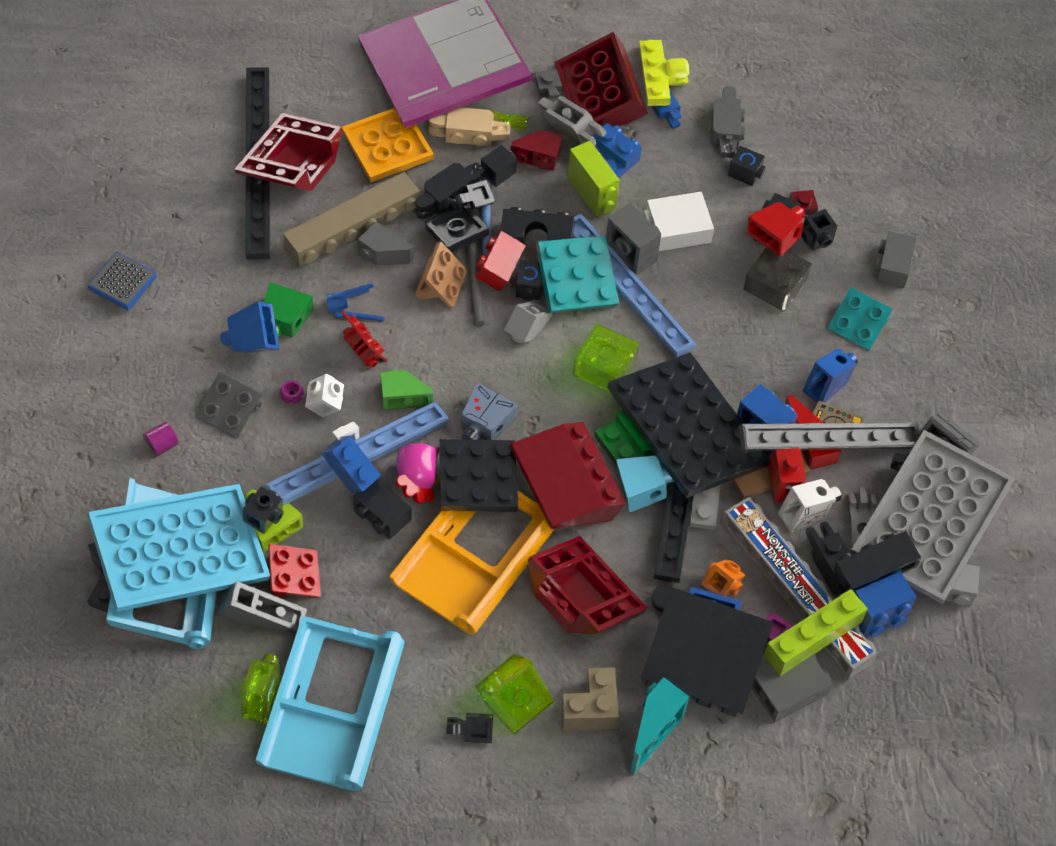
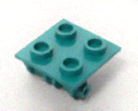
[827,287,893,351]

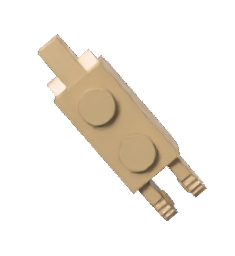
[428,107,511,147]

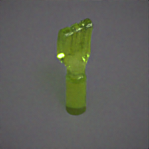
[484,109,529,130]

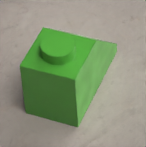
[380,369,433,410]

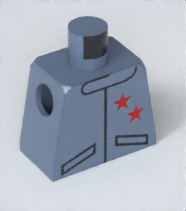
[461,383,518,440]

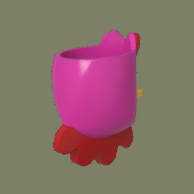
[395,444,440,504]

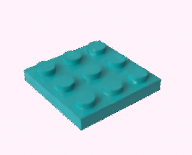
[536,235,619,313]

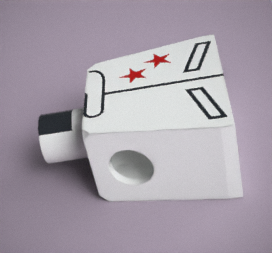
[778,479,841,533]

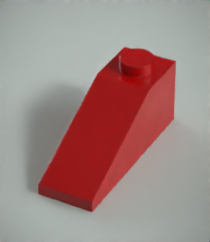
[785,395,842,470]

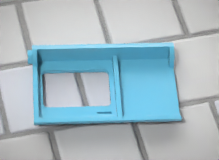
[256,616,405,791]

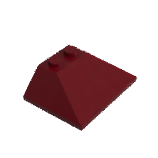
[235,113,342,191]
[528,536,647,634]

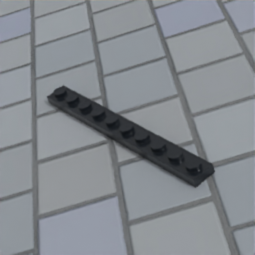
[246,67,270,259]

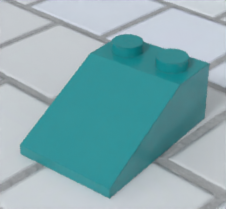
[630,677,689,775]

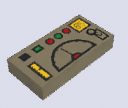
[813,400,865,423]

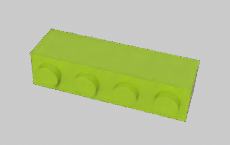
[764,589,868,676]

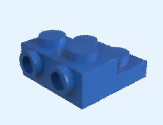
[592,123,642,178]

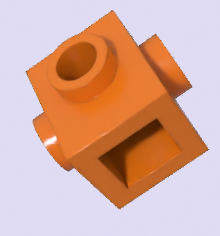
[701,560,746,597]

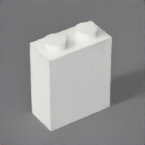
[643,192,714,251]

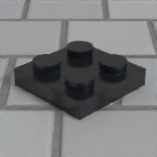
[424,205,490,253]

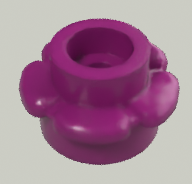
[280,380,304,404]

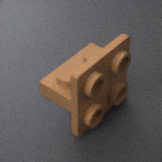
[415,242,467,308]

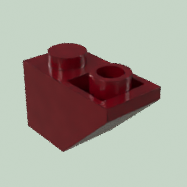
[510,130,563,171]

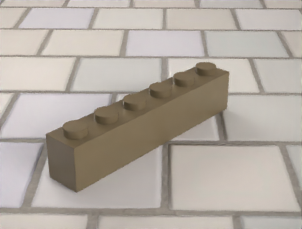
[283,172,420,267]

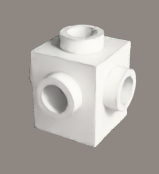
[305,374,344,418]

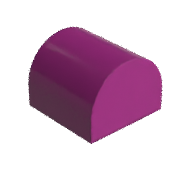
[143,421,179,456]

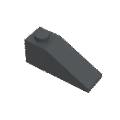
[218,581,307,633]

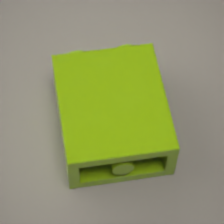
[567,141,620,217]

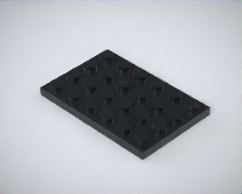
[607,352,770,498]

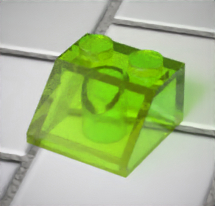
[475,654,554,734]

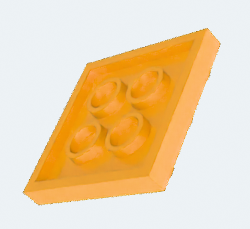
[342,108,434,183]

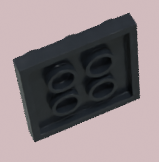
[439,439,518,512]

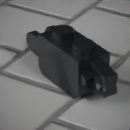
[416,162,485,219]
[806,521,850,595]

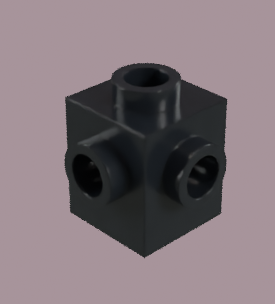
[801,209,837,250]
[243,486,284,534]

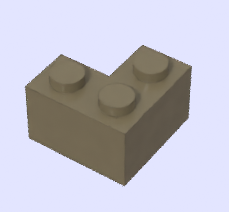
[561,667,619,731]

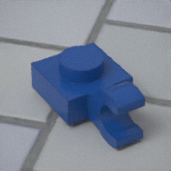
[651,91,682,129]

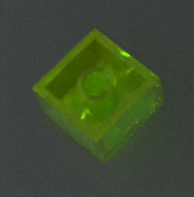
[573,324,640,391]

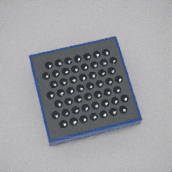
[88,251,157,311]

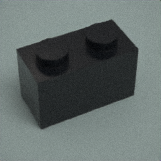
[353,479,412,539]

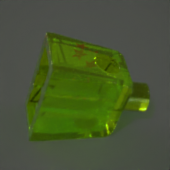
[241,654,280,724]

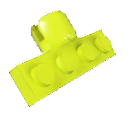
[639,40,689,106]

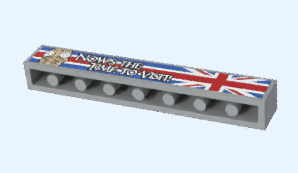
[722,497,878,680]

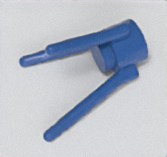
[326,283,385,321]

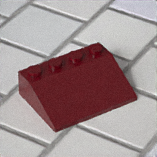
[554,31,648,127]
[510,422,626,529]

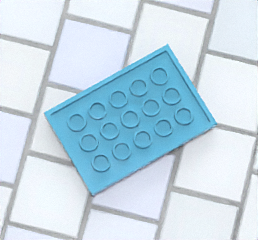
[87,484,270,612]

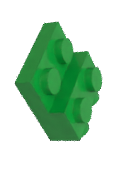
[594,411,655,466]

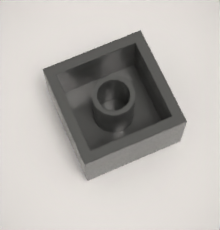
[606,203,662,275]

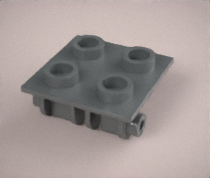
[196,372,262,438]

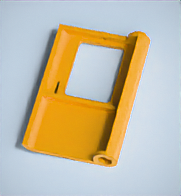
[389,490,554,635]

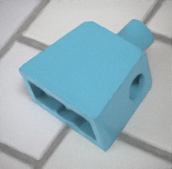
[616,456,674,512]

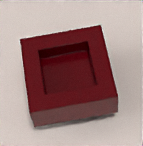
[789,190,818,215]

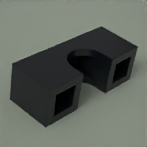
[500,207,575,245]

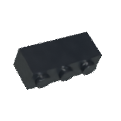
[834,531,921,593]

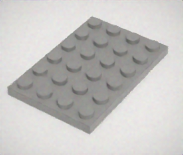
[851,430,1015,604]

